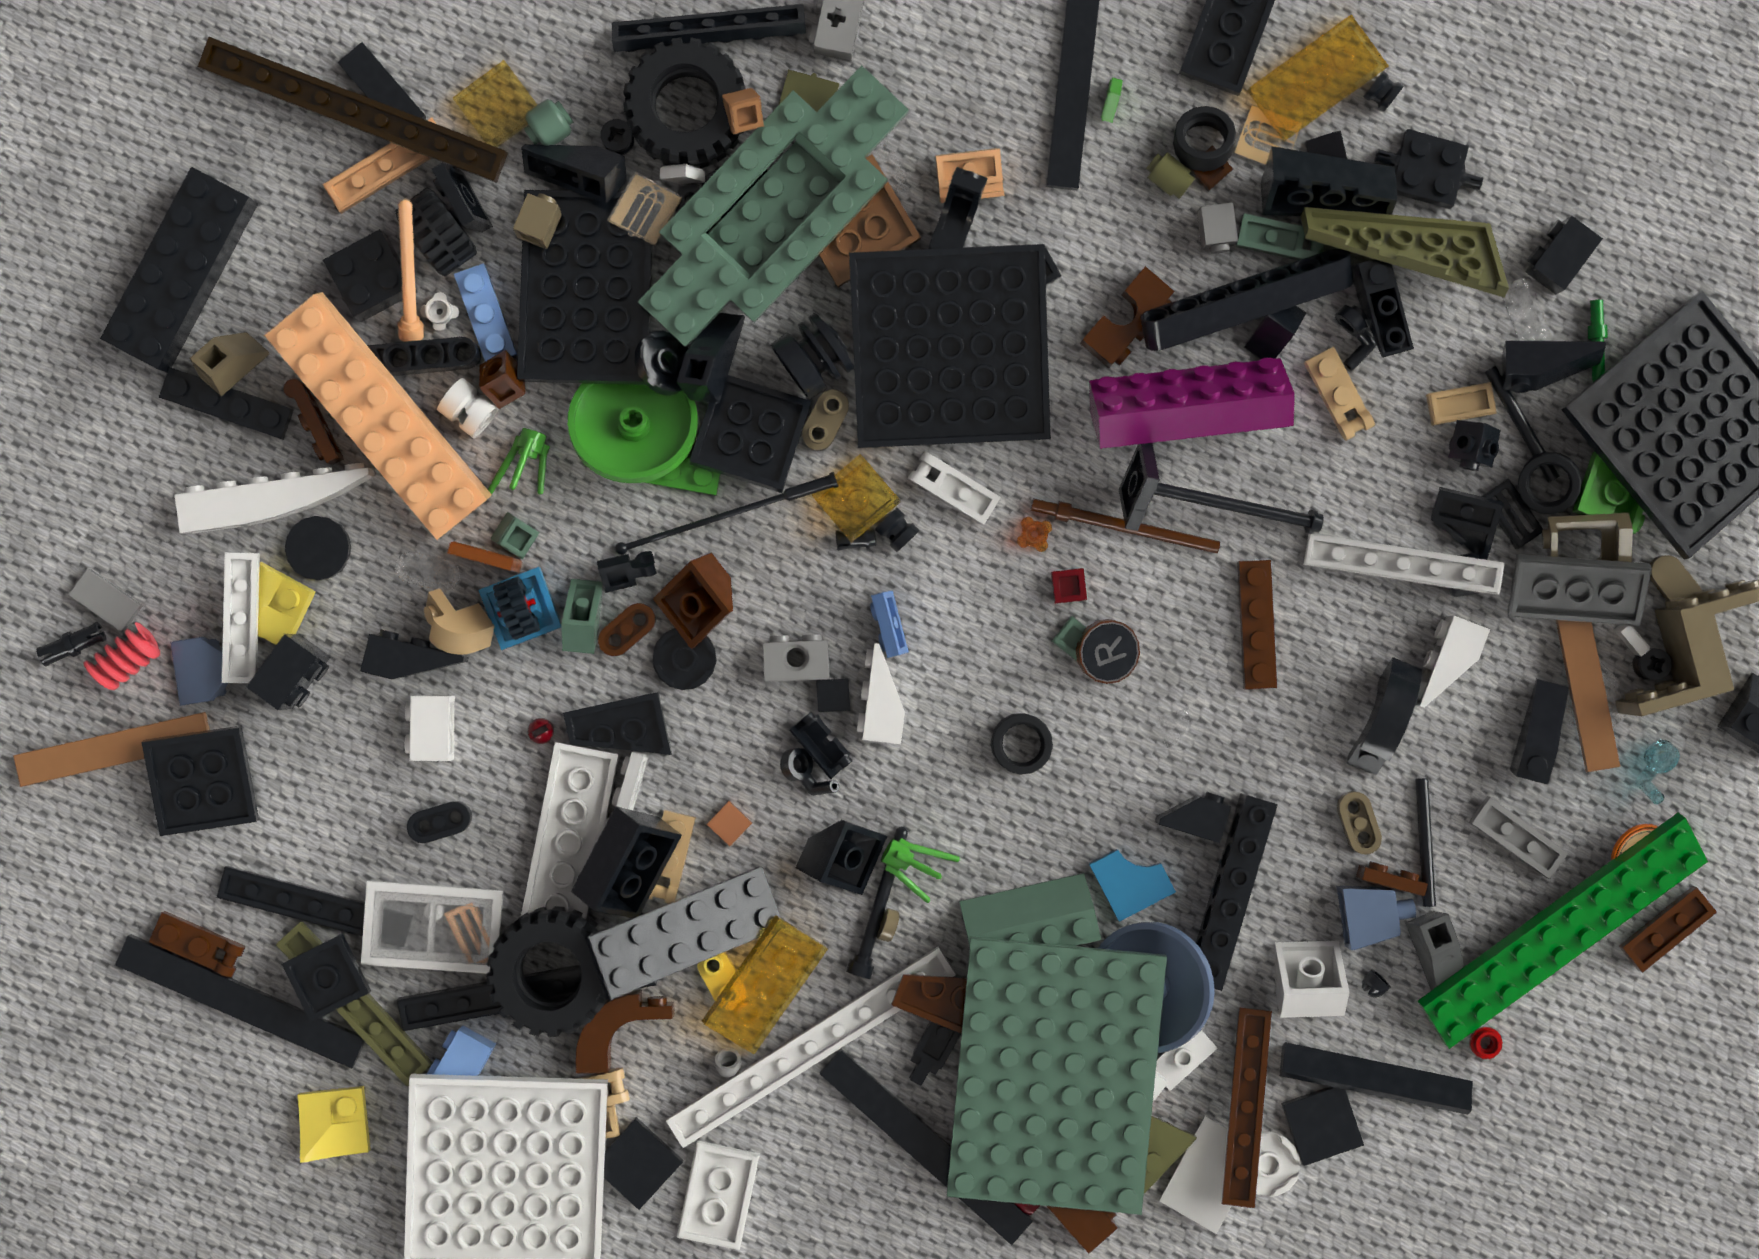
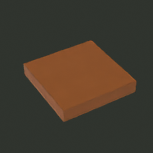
[447,541,523,573]

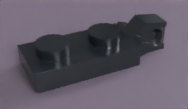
[909,1021,961,1086]

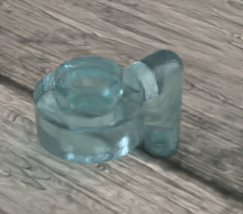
[1636,740,1680,804]

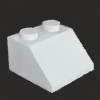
[1274,941,1350,1018]

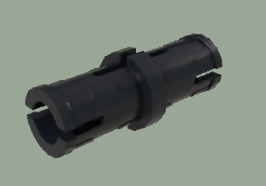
[36,622,106,667]

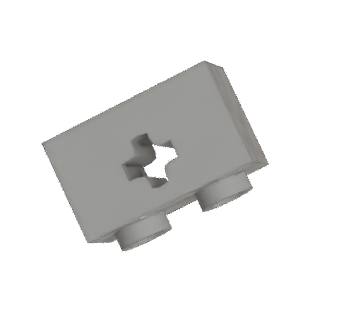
[809,0,865,62]

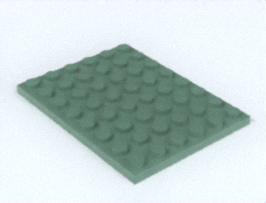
[947,937,1167,1215]

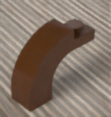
[576,989,675,1073]

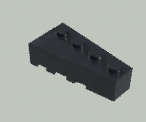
[1261,146,1397,216]

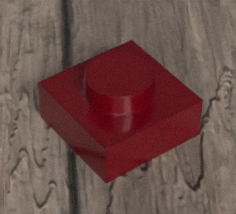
[1051,568,1087,604]

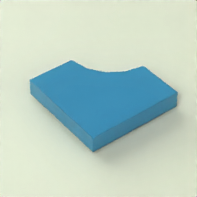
[1089,849,1176,922]

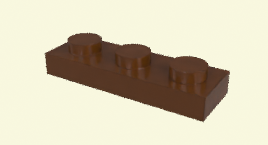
[1619,886,1717,973]

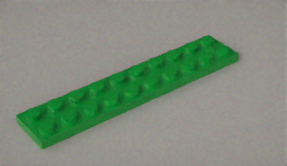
[1418,812,1708,1049]

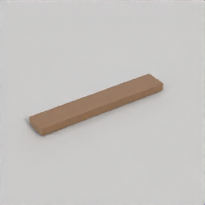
[1556,620,1621,772]
[13,712,210,787]

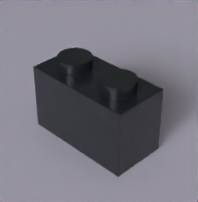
[1525,216,1603,295]

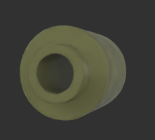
[1146,152,1195,199]

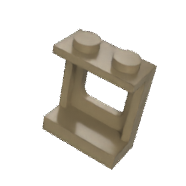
[1542,513,1633,562]

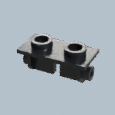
[789,712,853,780]

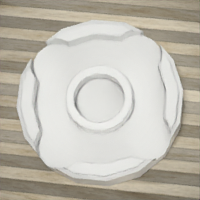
[1256,1131,1301,1197]

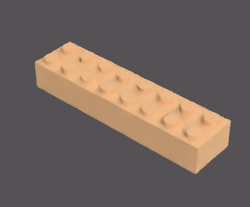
[264,292,492,540]

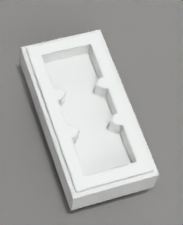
[1156,1030,1218,1091]

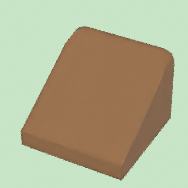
[722,88,764,134]

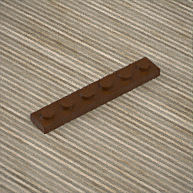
[1221,1007,1272,1208]

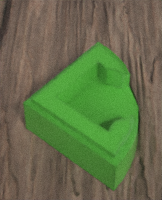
[1101,77,1123,123]

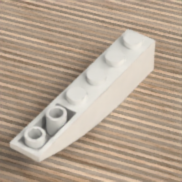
[174,463,375,535]

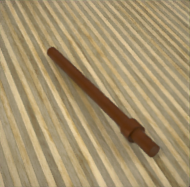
[1030,498,1220,554]

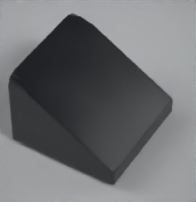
[1305,131,1347,159]

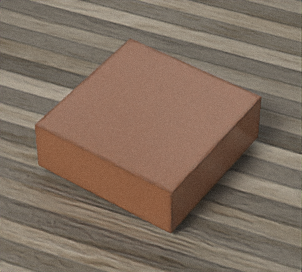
[707,800,753,846]

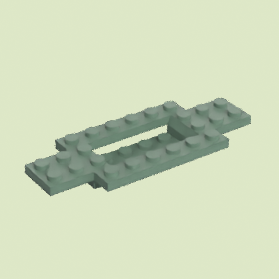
[638,65,909,348]

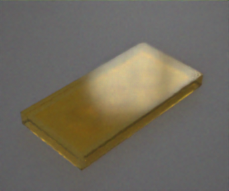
[1247,14,1389,142]
[702,915,828,1054]

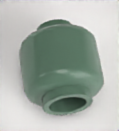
[524,99,574,146]

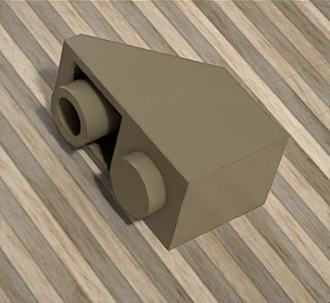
[189,332,269,396]

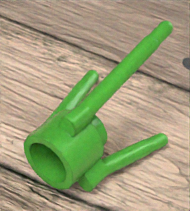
[488,428,550,495]
[881,838,960,903]

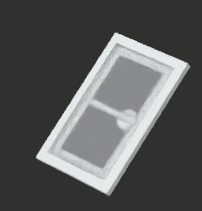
[361,881,503,974]

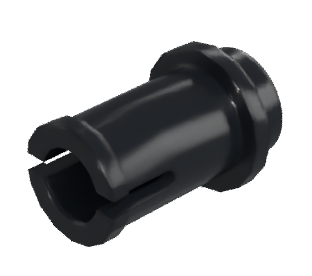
[835,525,876,551]

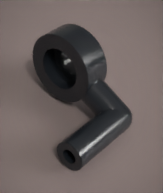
[1335,305,1376,371]
[780,748,839,796]

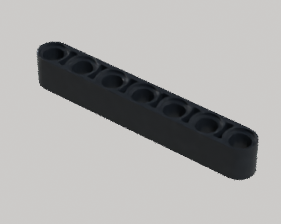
[1140,249,1354,351]

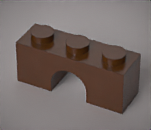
[1080,266,1175,368]

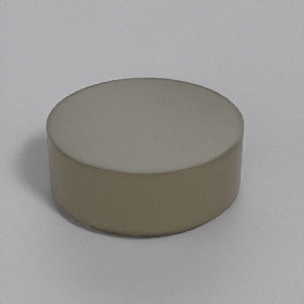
[877,908,899,942]

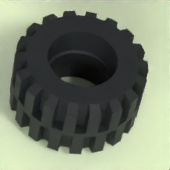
[395,187,477,277]

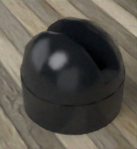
[1362,969,1391,998]

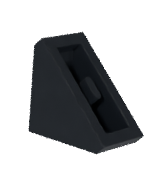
[1243,306,1306,359]

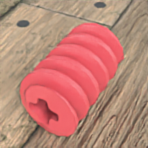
[84,622,160,690]

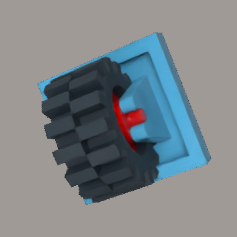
[478,567,561,650]

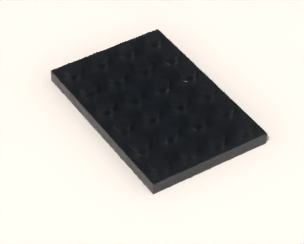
[517,190,654,385]

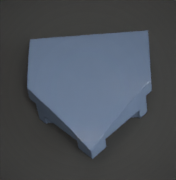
[170,637,228,706]

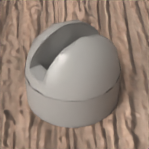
[714,1048,741,1078]

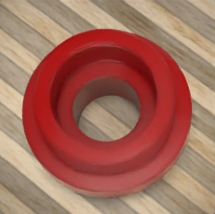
[1469,1026,1503,1059]

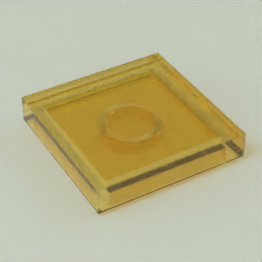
[453,60,537,147]
[811,454,901,543]

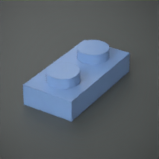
[870,590,909,658]

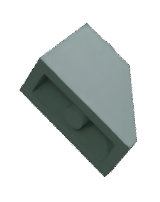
[561,579,603,654]

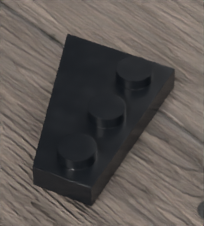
[563,692,672,755]

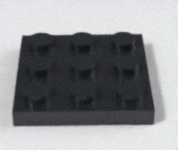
[690,375,811,493]
[141,725,259,836]

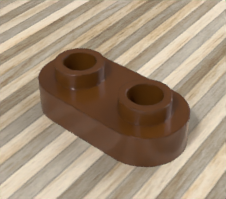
[598,603,656,656]

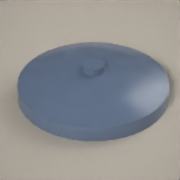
[1098,922,1214,1053]

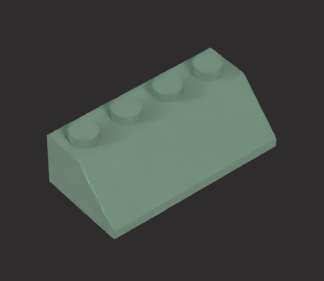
[959,873,1102,947]

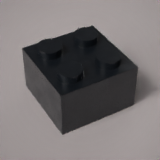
[323,229,418,322]
[246,634,331,710]

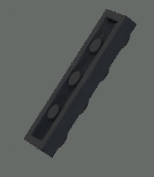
[159,367,294,440]

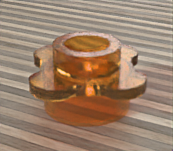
[1017,517,1052,552]

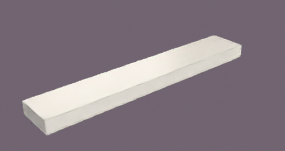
[1303,534,1505,596]

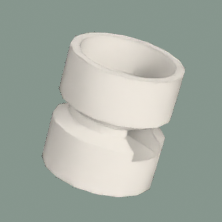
[437,378,499,439]

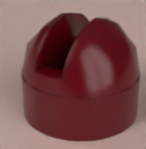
[527,718,554,744]

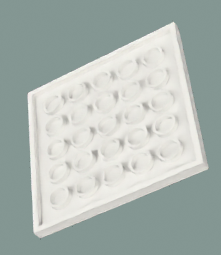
[404,1074,608,1259]

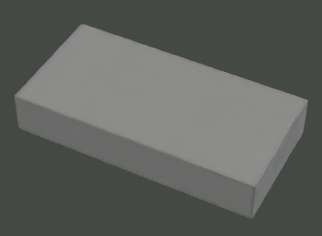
[68,568,143,632]

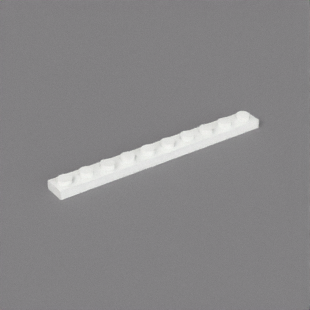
[666,946,956,1148]

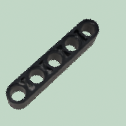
[367,337,481,376]

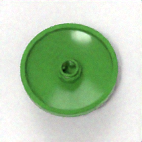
[568,367,698,483]

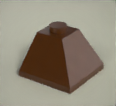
[653,552,733,649]

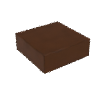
[1188,145,1233,192]

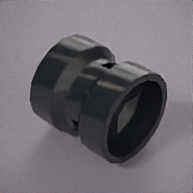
[874,507,920,553]

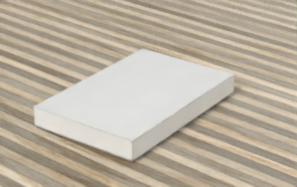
[1159,1115,1263,1234]
[677,1141,760,1250]

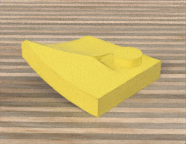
[258,562,316,645]
[297,1086,371,1163]

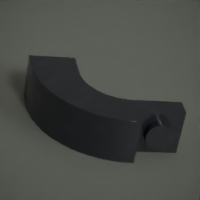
[928,167,988,249]
[1347,657,1422,775]

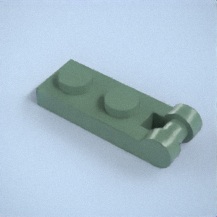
[1235,213,1324,260]

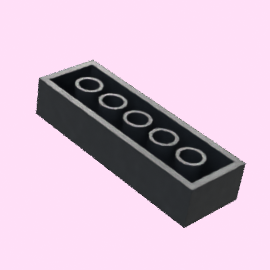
[100,166,258,373]

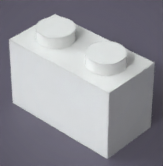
[404,695,455,761]

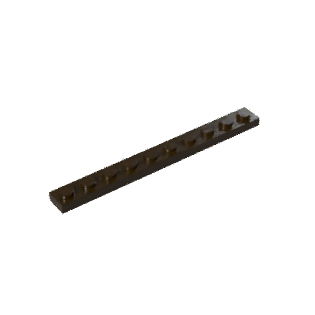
[197,37,508,183]

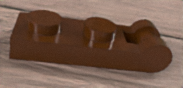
[283,379,344,465]
[149,911,246,978]

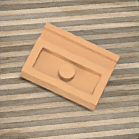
[935,148,1004,203]

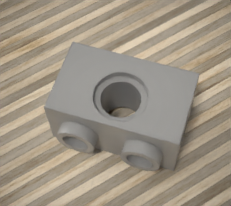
[763,634,830,682]

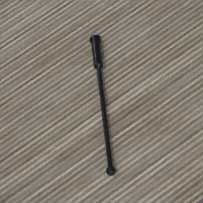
[615,472,839,555]

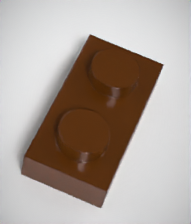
[1356,861,1428,896]

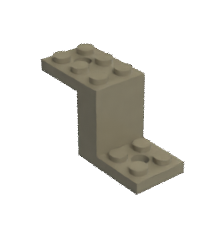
[1614,580,1759,716]

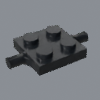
[1374,129,1483,209]

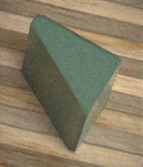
[491,512,540,559]

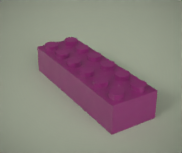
[1089,358,1295,449]

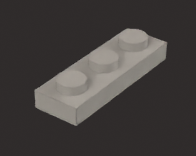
[1469,796,1569,879]

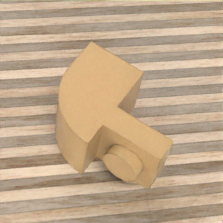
[424,588,495,655]

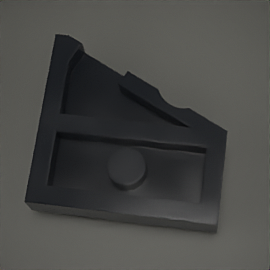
[1431,487,1504,560]

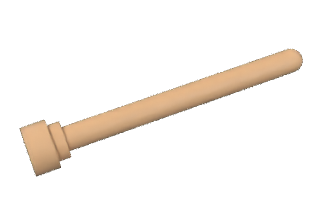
[397,199,424,342]

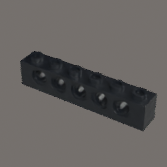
[1196,793,1278,991]

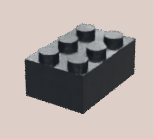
[571,806,682,918]

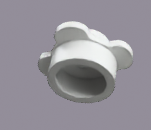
[420,292,459,331]

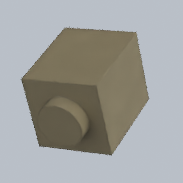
[513,193,562,249]

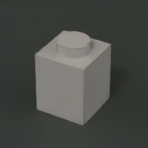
[1197,202,1238,254]

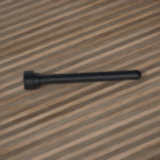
[846,827,908,979]

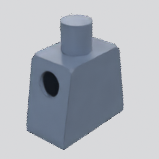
[1337,886,1416,950]

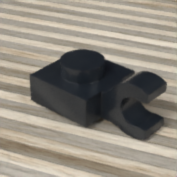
[597,551,657,593]

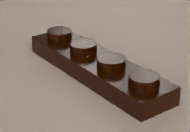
[1237,560,1277,689]

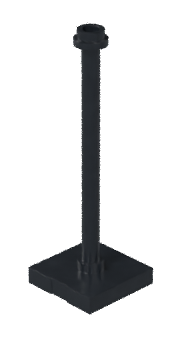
[1118,443,1324,534]

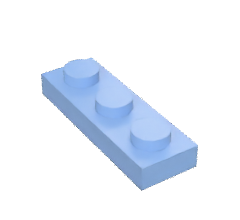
[454,263,518,361]

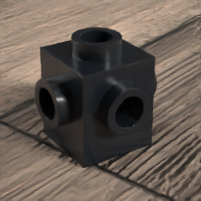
[1448,420,1501,471]

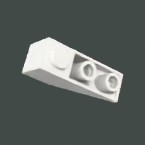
[1415,616,1490,708]
[857,643,905,744]

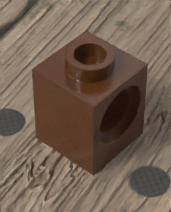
[479,350,525,409]

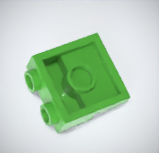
[1572,452,1645,534]

